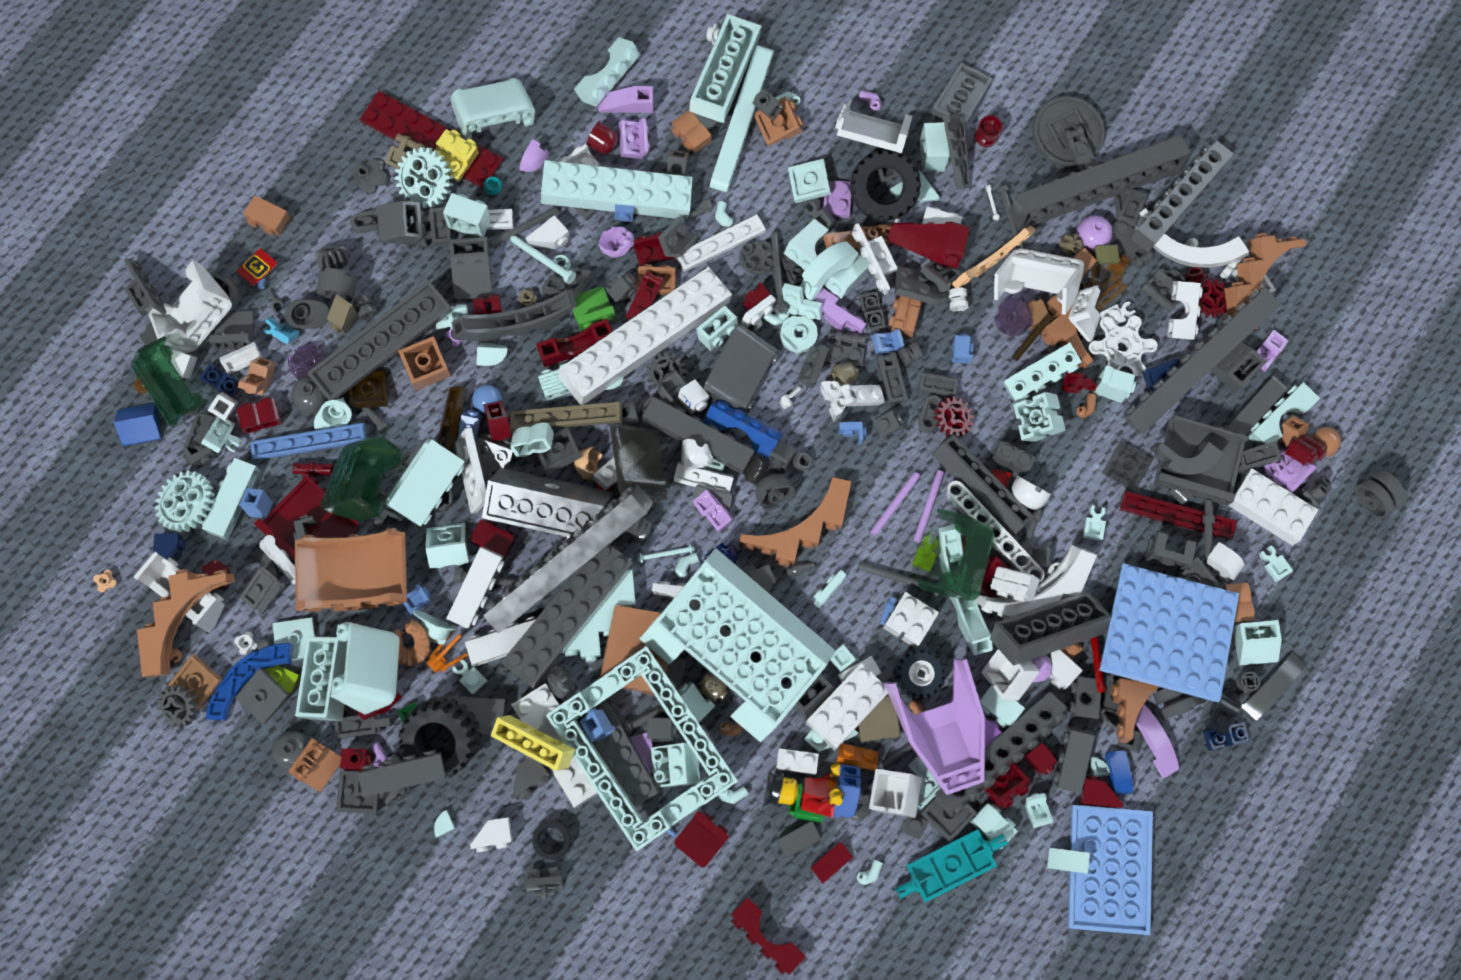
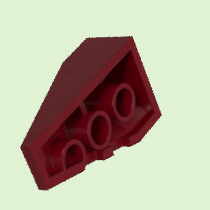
[886,222,969,268]

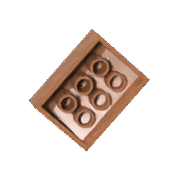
[600,605,668,695]

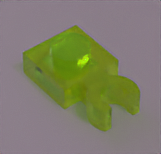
[911,536,938,572]

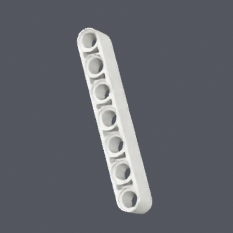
[946,481,1044,585]

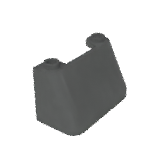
[704,324,779,413]

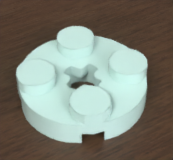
[780,316,818,354]

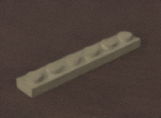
[510,402,622,431]

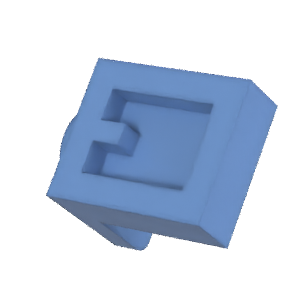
[838,422,866,444]

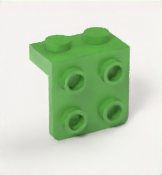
[572,287,616,332]

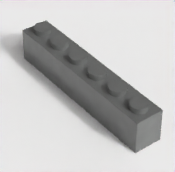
[642,397,754,475]
[933,434,1034,537]

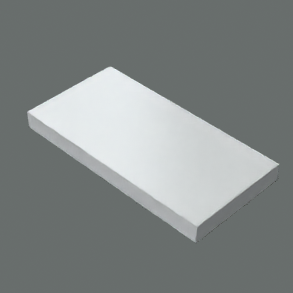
[454,428,486,514]

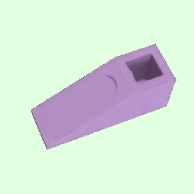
[599,86,653,113]

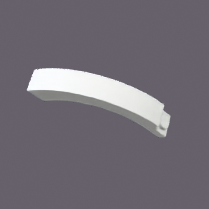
[1139,209,1249,268]

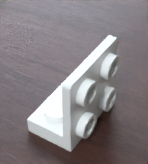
[1068,286,1101,342]

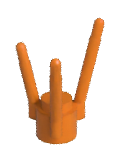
[426,630,468,673]

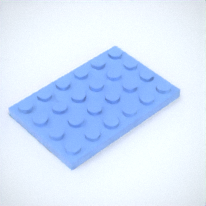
[1067,805,1153,935]

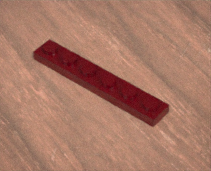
[1119,491,1237,540]

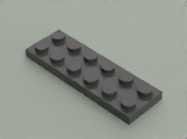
[576,698,660,807]

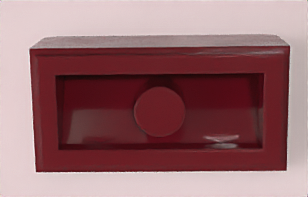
[810,841,853,884]

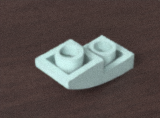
[1047,848,1090,874]

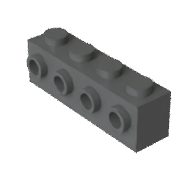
[358,750,446,797]

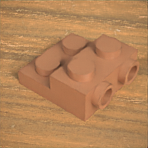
[754,96,804,147]

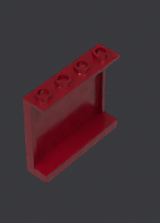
[254,473,362,561]

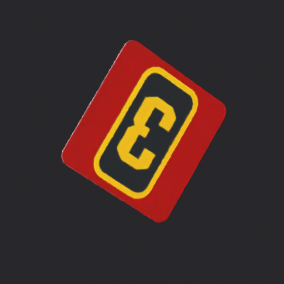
[236,248,277,286]

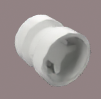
[949,288,969,311]

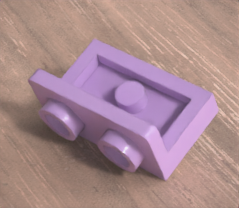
[619,118,650,159]

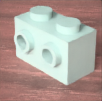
[696,306,738,351]

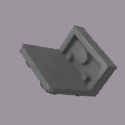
[475,432,514,480]

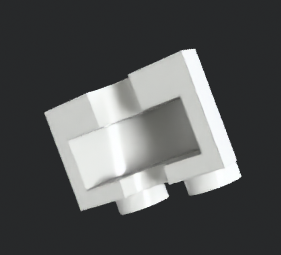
[820,381,846,422]

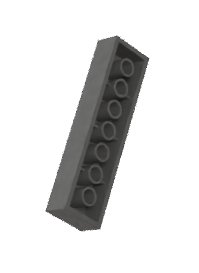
[501,544,634,690]

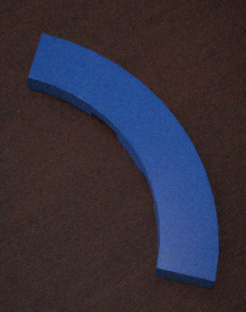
[205,643,294,721]

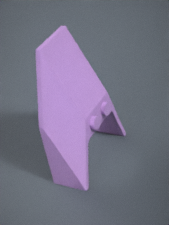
[884,658,985,795]

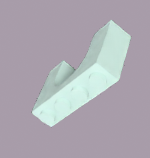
[784,219,869,299]

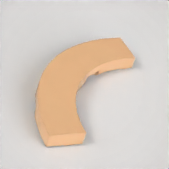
[952,225,1036,289]

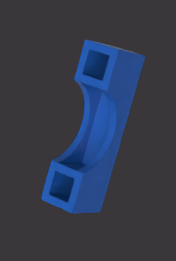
[703,399,783,460]

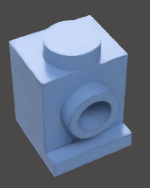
[951,334,973,364]
[580,708,616,742]

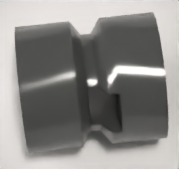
[611,400,639,430]

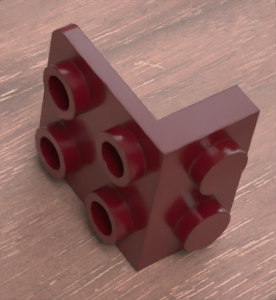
[674,811,729,868]

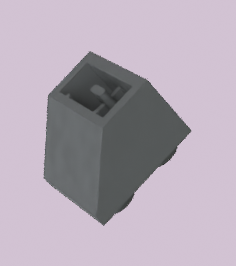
[377,201,423,245]
[512,757,551,801]

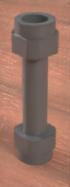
[1019,509,1042,554]

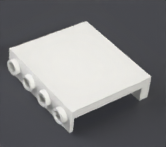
[835,99,912,153]

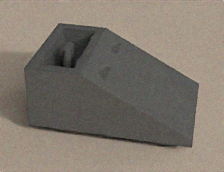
[449,237,492,301]
[1211,342,1267,393]

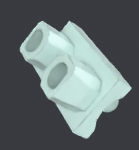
[436,304,469,329]

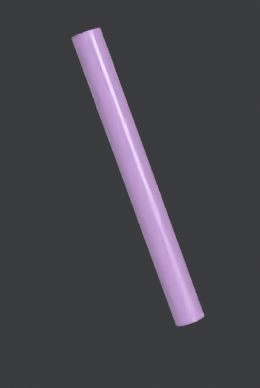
[913,470,944,543]
[870,472,920,536]

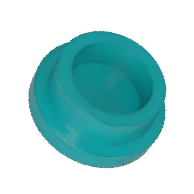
[484,177,502,195]

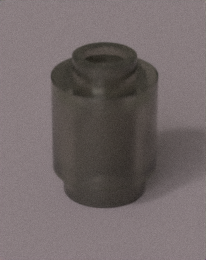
[744,454,769,484]

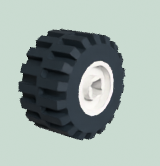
[894,649,946,700]

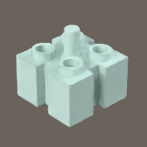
[1013,392,1066,442]

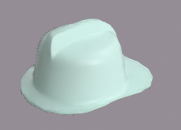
[314,397,352,430]
[412,610,457,644]

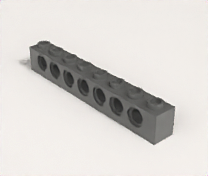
[1131,140,1234,252]
[935,692,1067,817]

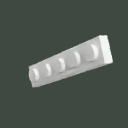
[676,215,766,272]

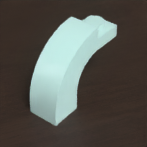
[799,242,858,301]

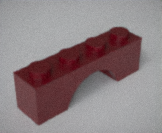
[536,319,612,368]
[731,897,806,975]

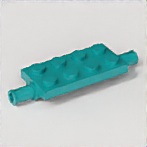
[895,829,1009,903]

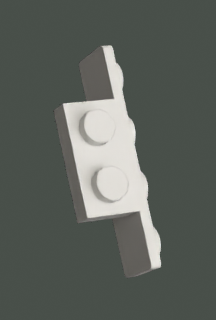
[852,223,898,295]

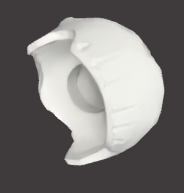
[681,439,713,469]

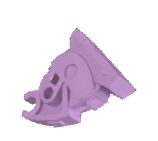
[1262,449,1316,493]

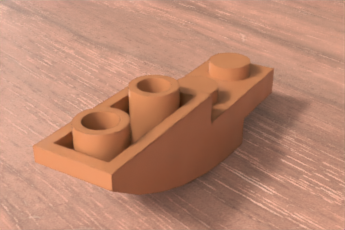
[823,224,892,253]

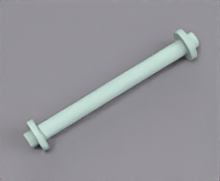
[637,544,694,563]

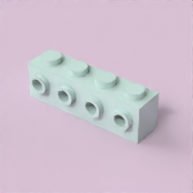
[1002,343,1081,402]

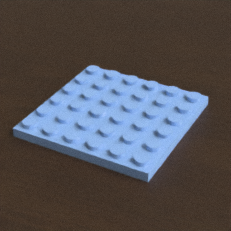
[1099,563,1239,702]

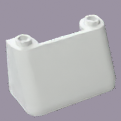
[148,260,232,353]

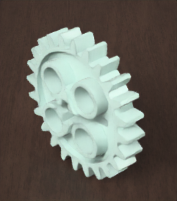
[394,147,454,208]
[154,471,215,533]

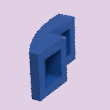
[1105,751,1133,795]

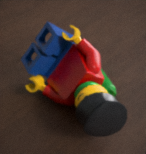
[764,762,860,822]

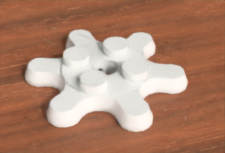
[1089,316,1157,377]

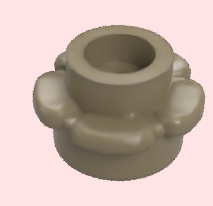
[518,289,537,307]

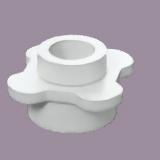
[707,23,720,45]
[234,632,257,655]

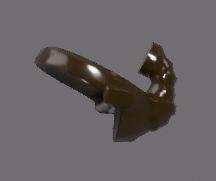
[1080,263,1104,291]

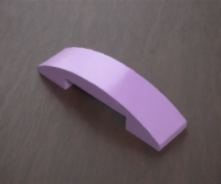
[1135,704,1179,778]

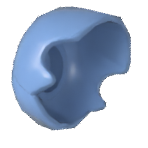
[472,385,502,413]

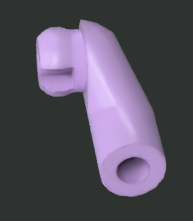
[859,90,882,111]
[370,742,388,767]

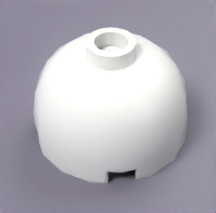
[1011,476,1051,510]

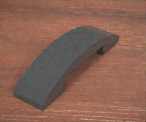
[1241,652,1307,721]

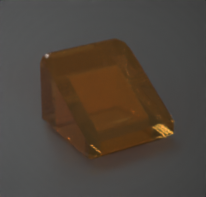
[1105,252,1131,278]

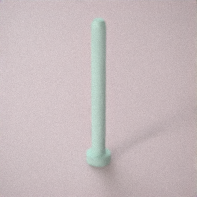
[510,235,576,284]

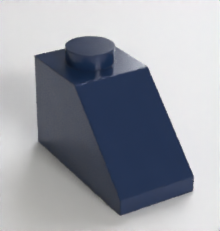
[153,533,186,562]

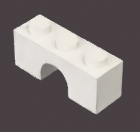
[1167,281,1202,339]

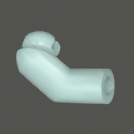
[761,311,789,325]

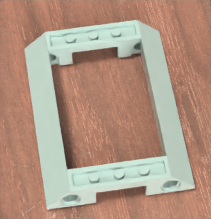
[546,646,738,852]

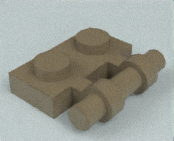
[385,134,427,174]

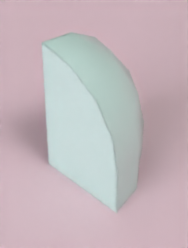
[477,342,508,366]

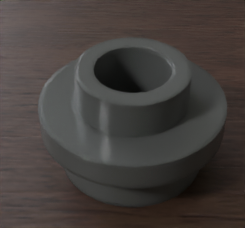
[793,452,811,471]

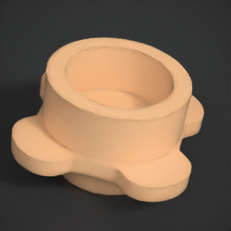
[93,570,117,592]

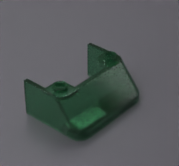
[131,336,209,428]
[918,508,995,601]

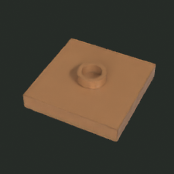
[168,654,223,710]

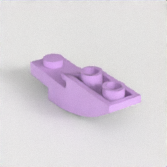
[813,288,866,336]

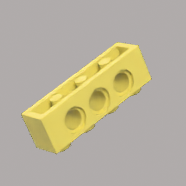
[491,715,575,771]

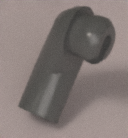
[851,795,871,822]

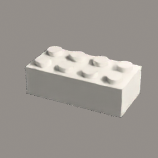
[1228,468,1318,546]
[806,663,888,751]

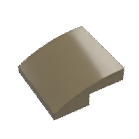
[858,695,900,742]

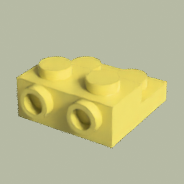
[434,129,479,182]

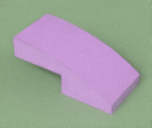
[1256,330,1289,372]
[692,490,734,532]

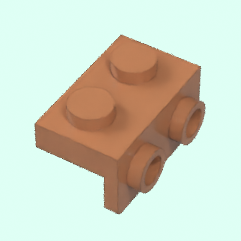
[637,264,676,295]

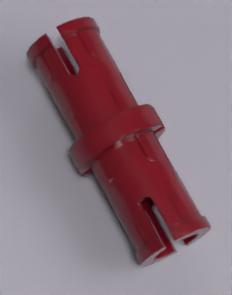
[292,461,333,477]

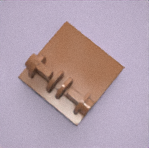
[288,738,341,792]

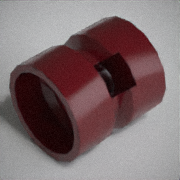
[975,115,1002,148]
[472,294,502,315]

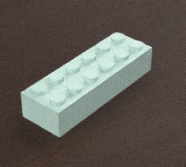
[689,14,761,123]

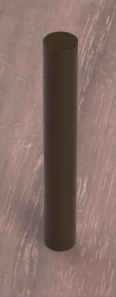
[1012,313,1053,361]

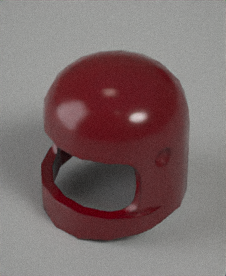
[586,121,618,154]

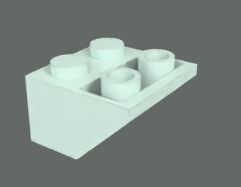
[1233,620,1282,666]
[651,743,700,788]

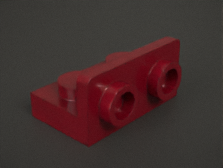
[634,232,675,266]

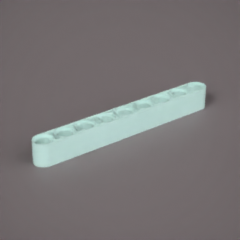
[710,45,774,193]

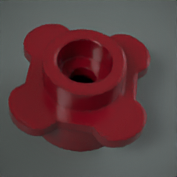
[1185,267,1207,283]

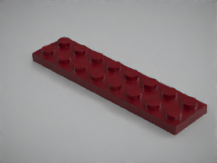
[359,91,504,189]

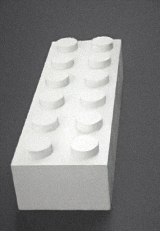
[511,683,598,809]

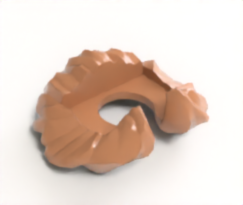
[393,619,430,667]

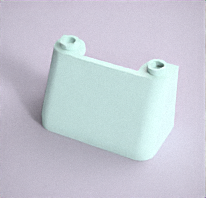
[451,78,535,140]
[331,622,400,714]

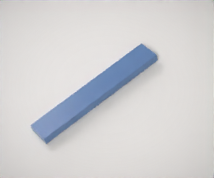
[250,423,367,461]

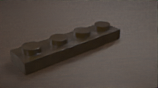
[437,386,467,453]

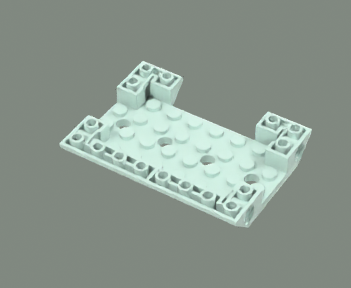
[639,548,835,742]

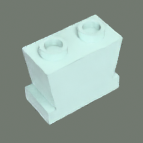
[1093,365,1136,403]
[663,682,715,723]

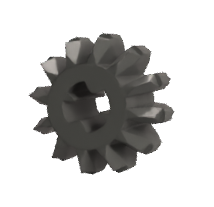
[316,245,348,269]
[624,517,652,540]

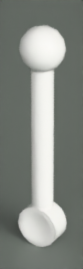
[985,185,1000,221]

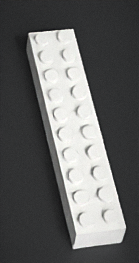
[558,267,732,405]

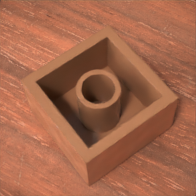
[398,336,451,391]

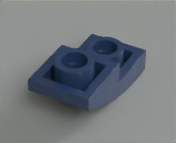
[199,363,240,398]
[1203,722,1250,751]

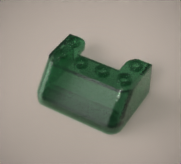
[321,435,403,521]

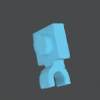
[263,317,300,344]

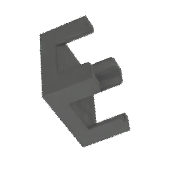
[1144,532,1197,572]

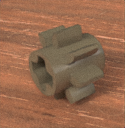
[1059,233,1083,257]

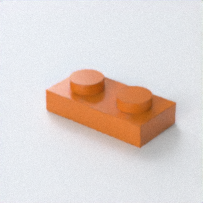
[837,743,879,771]

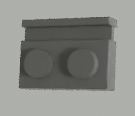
[240,567,284,615]

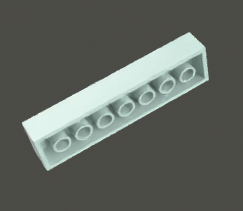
[541,160,692,220]

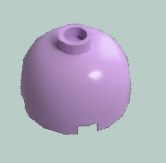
[1075,215,1113,252]

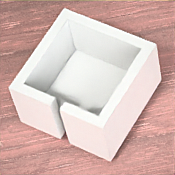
[883,592,939,648]
[981,649,1040,701]
[869,769,922,818]

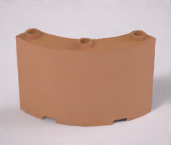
[295,528,407,612]

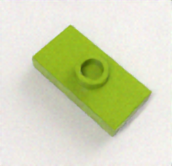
[265,665,300,694]

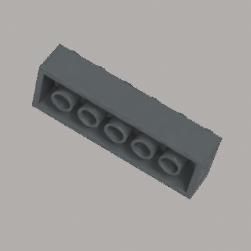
[990,591,1112,666]

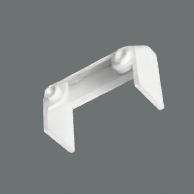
[994,249,1084,314]
[134,552,225,633]

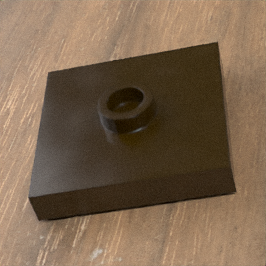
[348,370,388,409]

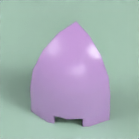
[520,139,550,172]

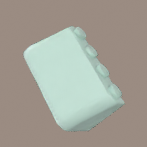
[384,439,464,526]

